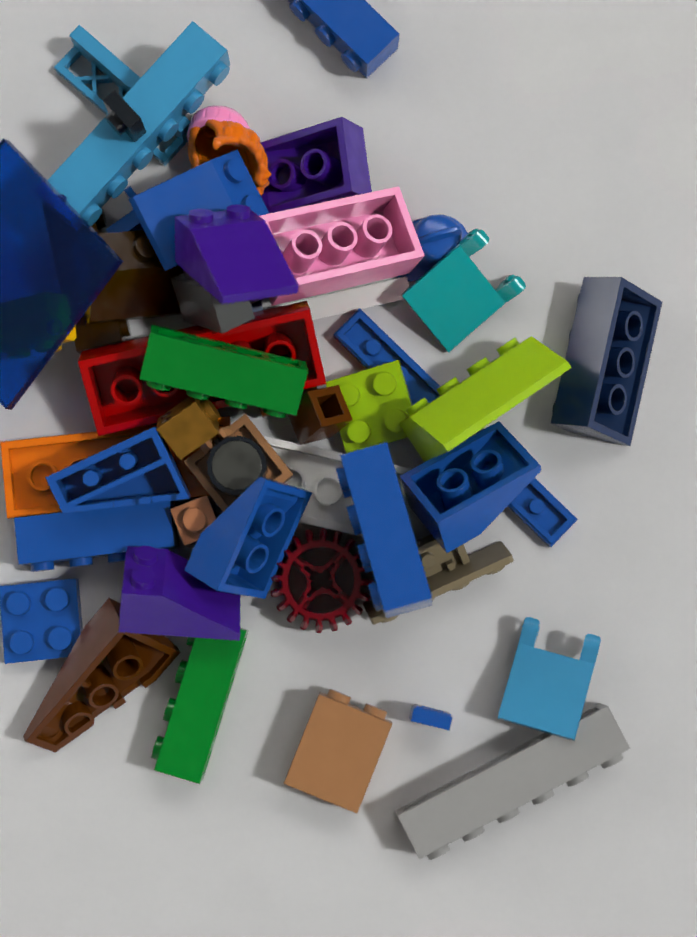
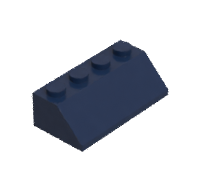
[550,277,662,446]

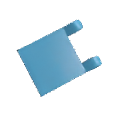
[498,617,601,741]

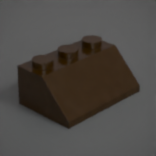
[71,230,184,324]

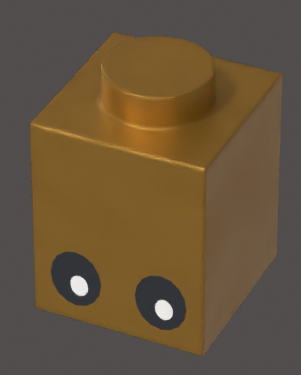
[157,396,221,460]

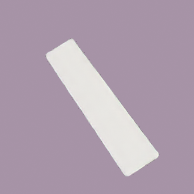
[269,277,409,320]

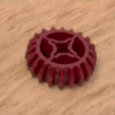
[270,528,374,633]

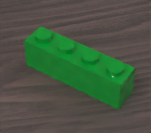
[140,325,308,418]
[151,628,249,784]

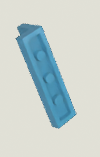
[54,25,190,166]

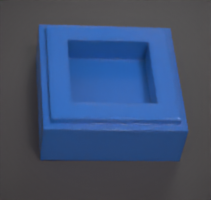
[409,704,452,730]

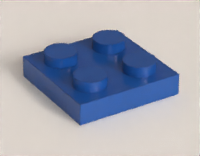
[0,578,83,664]

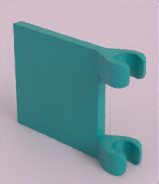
[401,228,526,352]

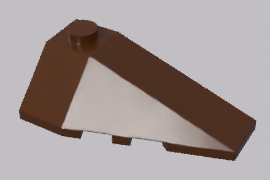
[23,598,180,752]

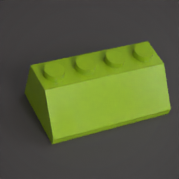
[399,336,572,462]

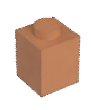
[170,495,218,548]

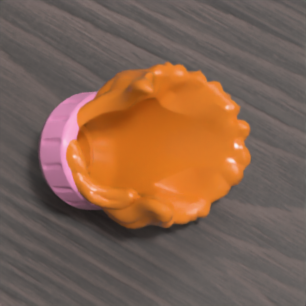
[187,106,271,196]

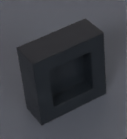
[103,90,146,142]

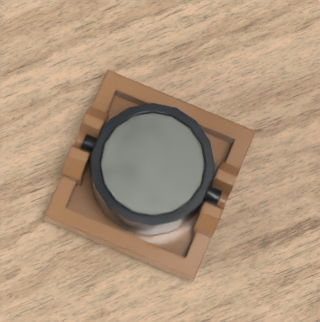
[184,414,294,512]

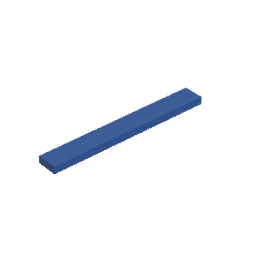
[333,308,578,547]

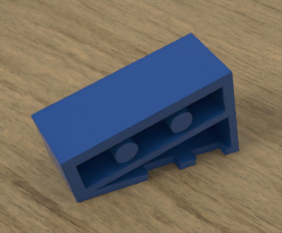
[45,426,191,514]

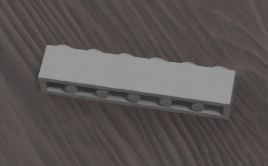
[396,703,630,860]

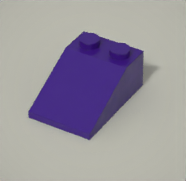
[260,117,372,214]
[175,205,299,304]
[119,546,240,641]

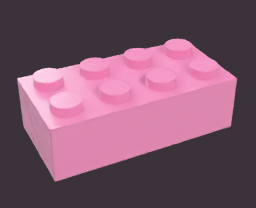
[260,186,425,306]

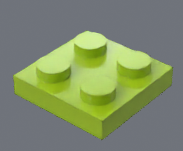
[326,360,412,453]

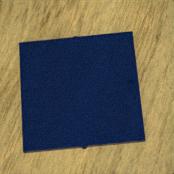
[0,138,123,410]

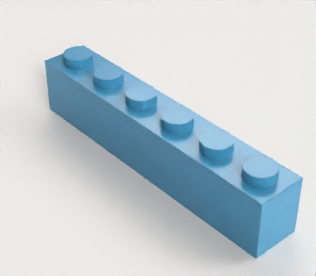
[37,21,230,232]

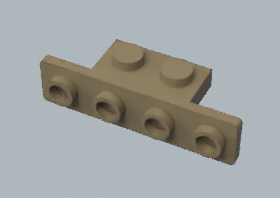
[363,534,514,625]

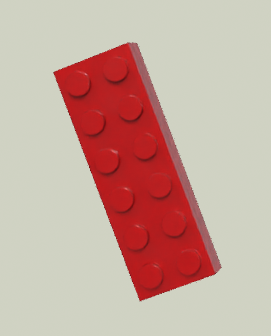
[78,301,326,436]

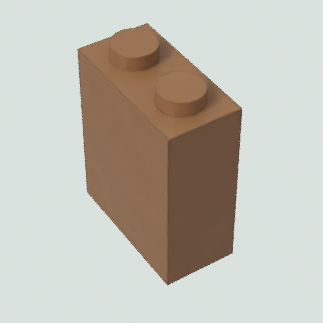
[284,689,392,813]

